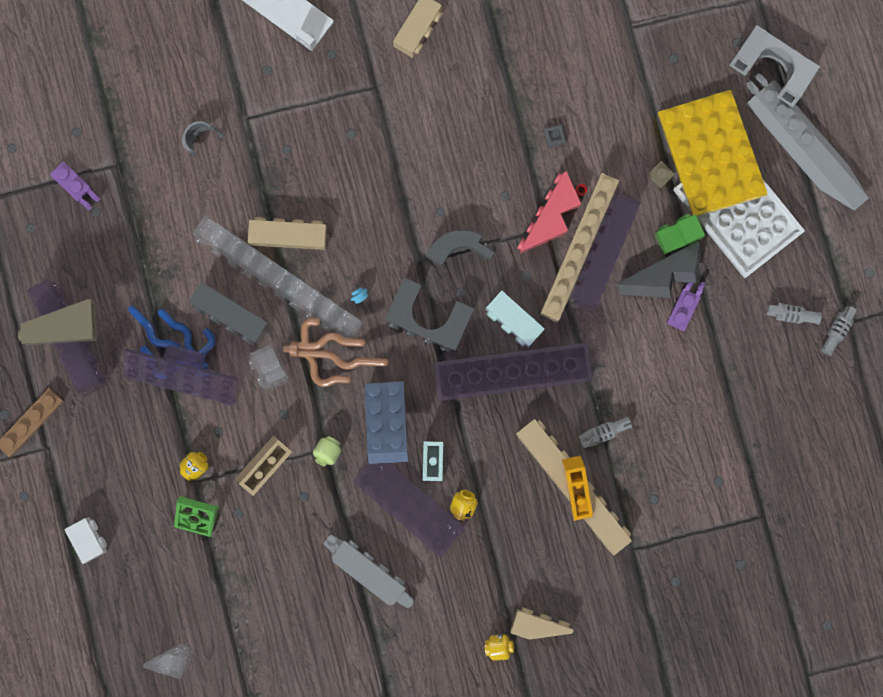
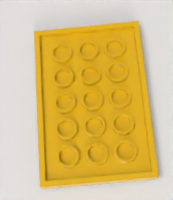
[658,90,768,217]

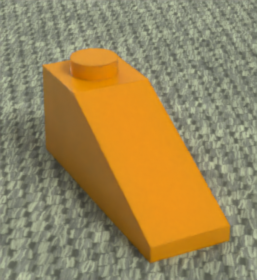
[561,455,593,521]

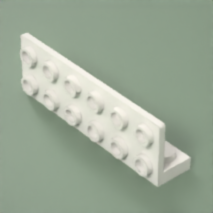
[242,0,334,51]

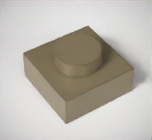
[647,161,675,189]

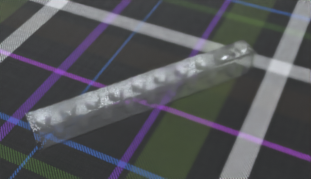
[192,215,364,339]

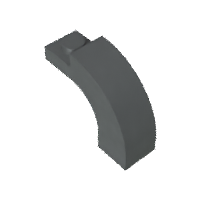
[426,230,495,267]

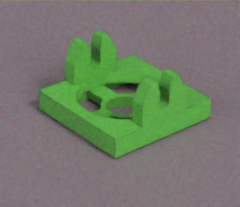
[174,496,219,537]

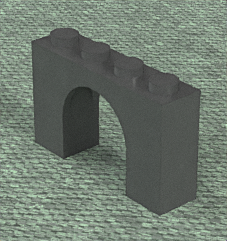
[385,278,474,353]

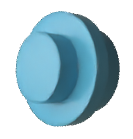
[350,287,369,304]

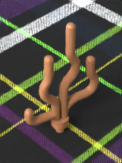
[283,318,388,387]

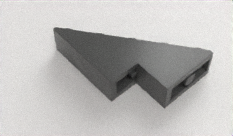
[618,242,701,298]

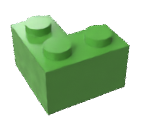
[655,214,705,255]

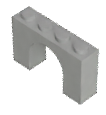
[729,25,820,107]

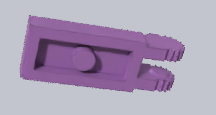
[50,162,100,210]
[666,281,706,332]

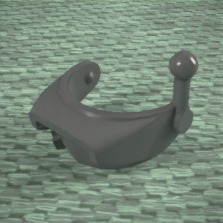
[181,121,224,156]

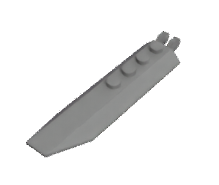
[746,73,869,211]

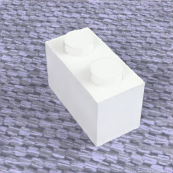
[64,518,107,564]

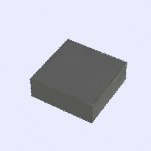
[543,124,566,148]

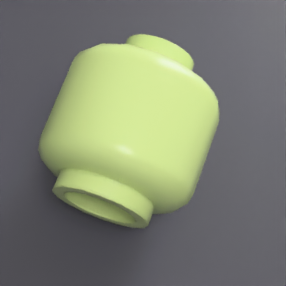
[313,436,342,466]

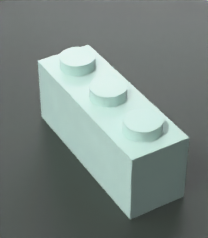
[486,291,544,347]

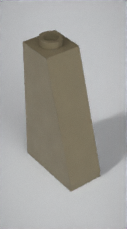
[18,299,97,345]

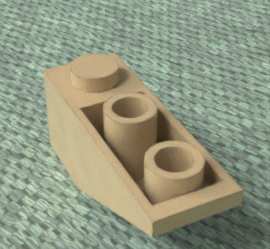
[510,607,573,639]

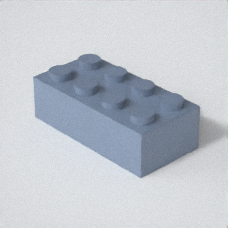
[365,382,408,464]

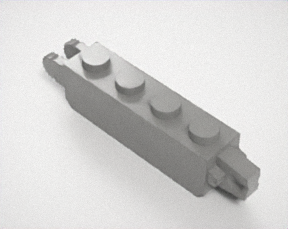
[324,534,414,608]

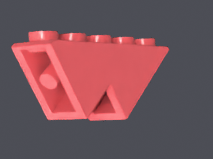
[517,171,581,254]

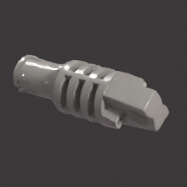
[766,303,822,325]
[820,306,857,356]
[578,417,632,448]

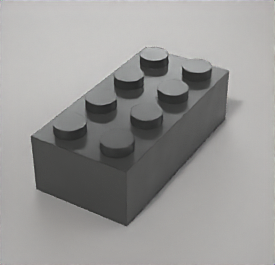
[189,282,271,346]

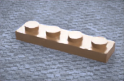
[0,388,64,458]

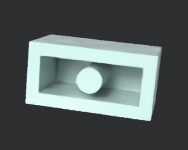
[423,442,443,481]

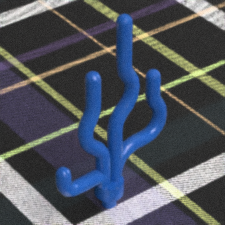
[128,306,216,379]

